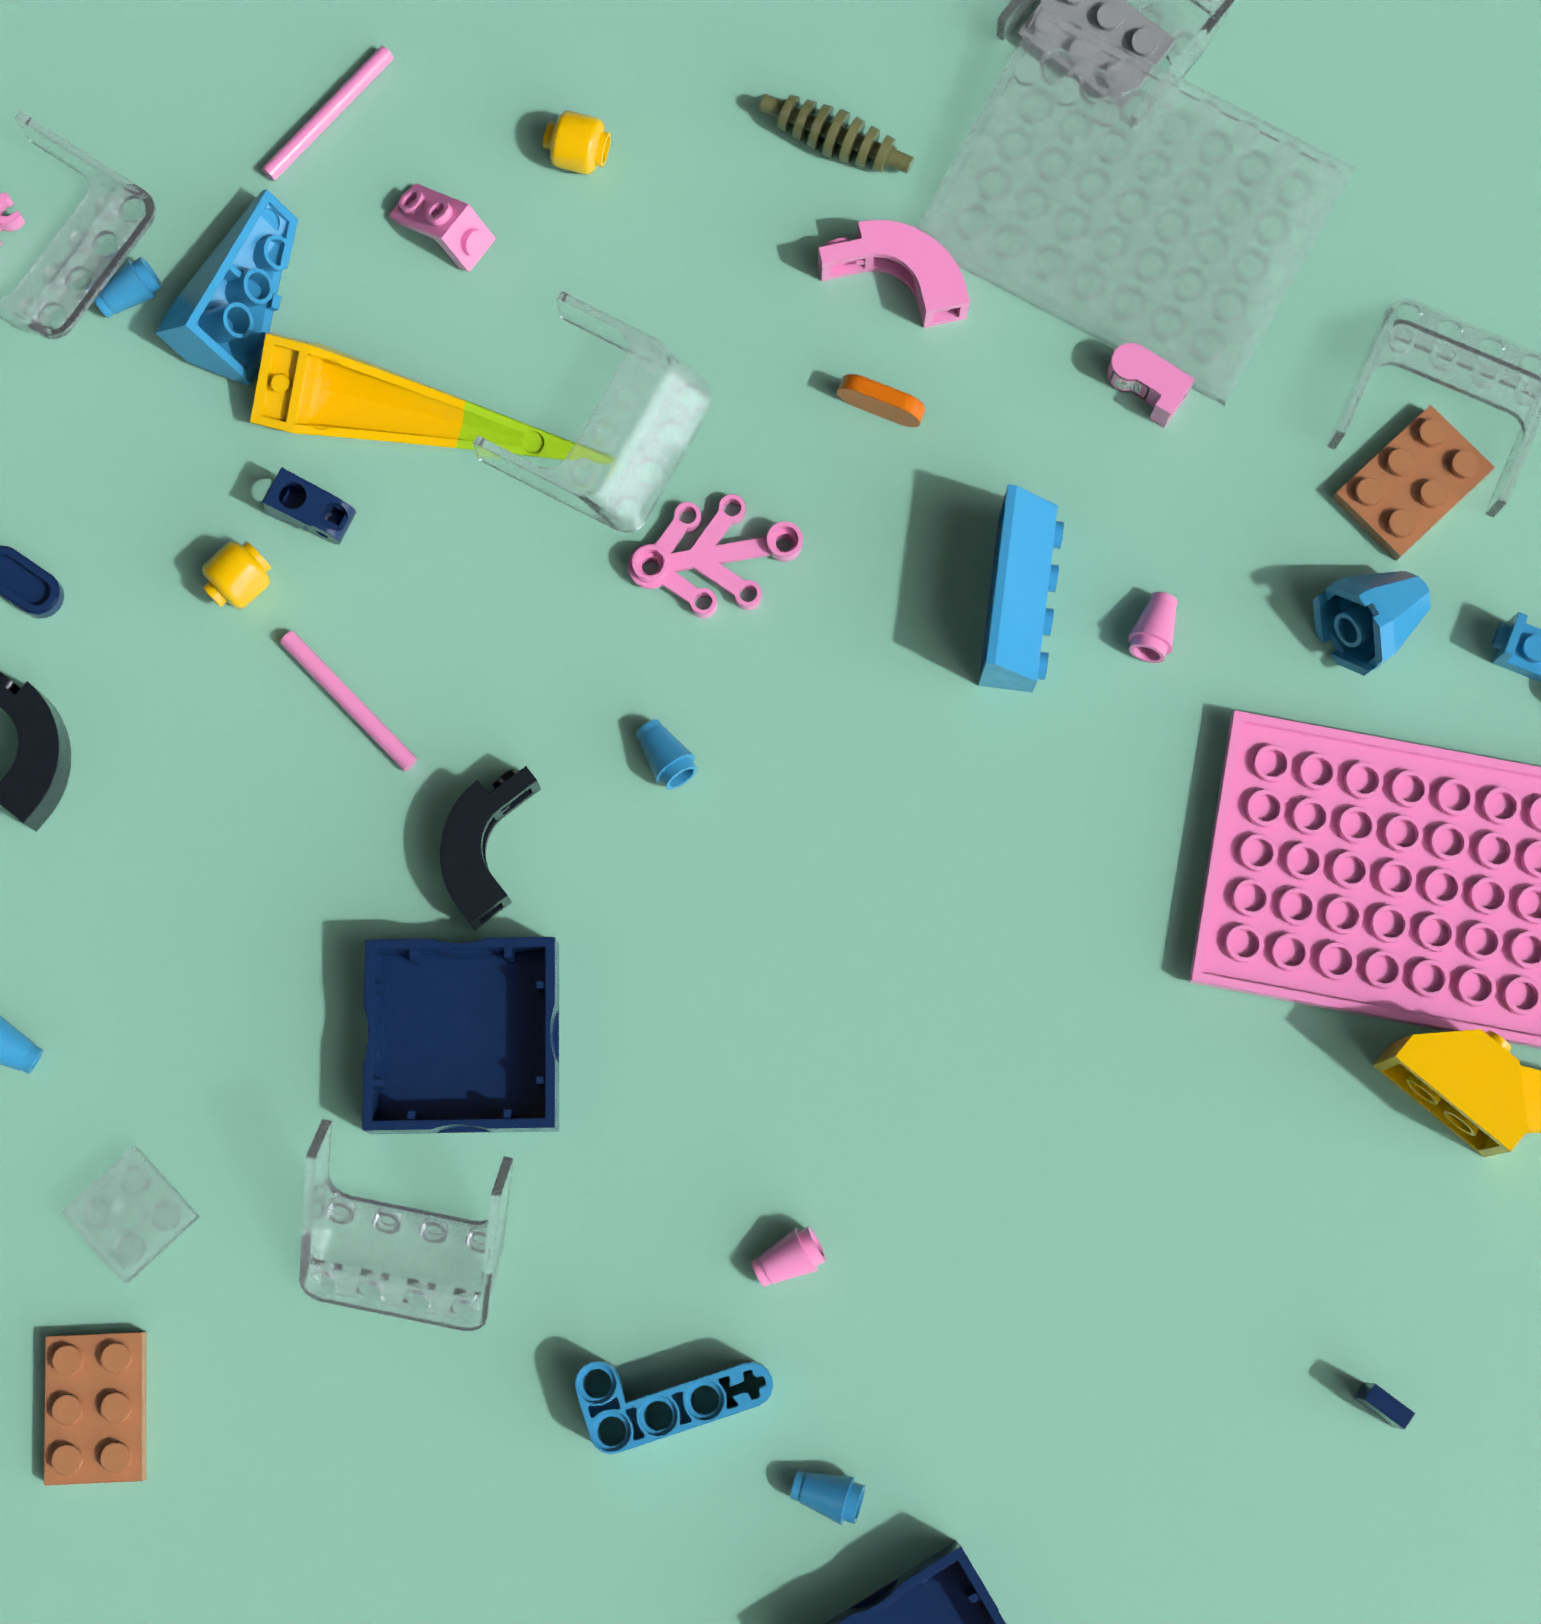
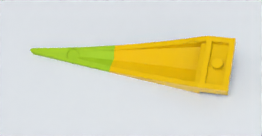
[250,332,615,465]

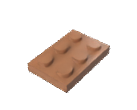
[1333,405,1495,561]
[44,1332,147,1486]

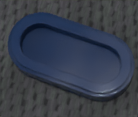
[0,546,64,619]

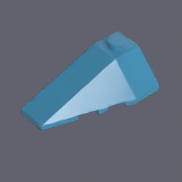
[155,189,298,385]

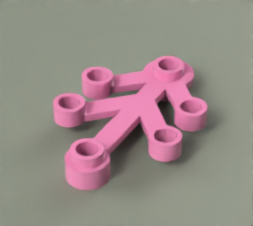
[628,494,803,618]

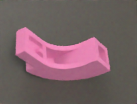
[817,220,970,328]

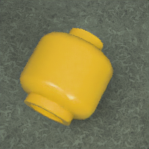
[543,111,611,175]
[202,541,271,609]

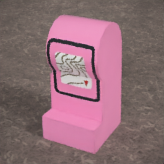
[1107,343,1195,428]

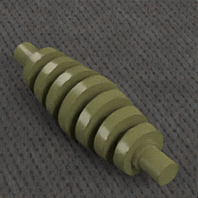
[759,94,914,174]

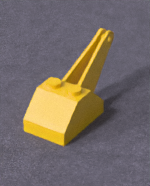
[1372,1029,1541,1157]

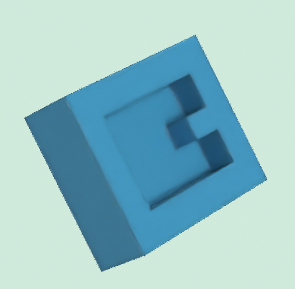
[1491,612,1541,682]

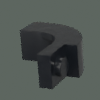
[0,672,71,832]
[440,766,541,931]

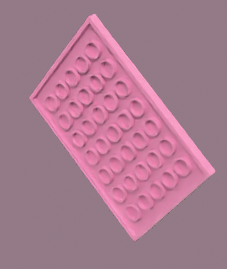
[1188,710,1541,1049]

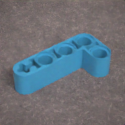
[575,1360,773,1454]

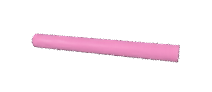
[262,46,394,181]
[280,631,417,771]

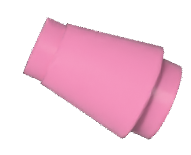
[1128,592,1178,663]
[752,1227,826,1287]

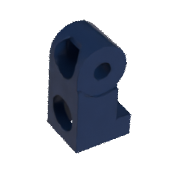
[262,467,357,545]

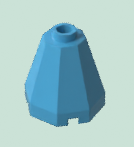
[1313,571,1431,676]

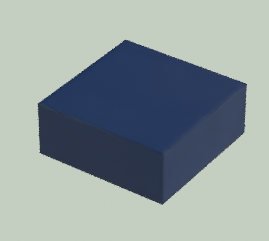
[1353,1382,1416,1430]

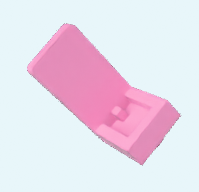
[389,184,496,272]

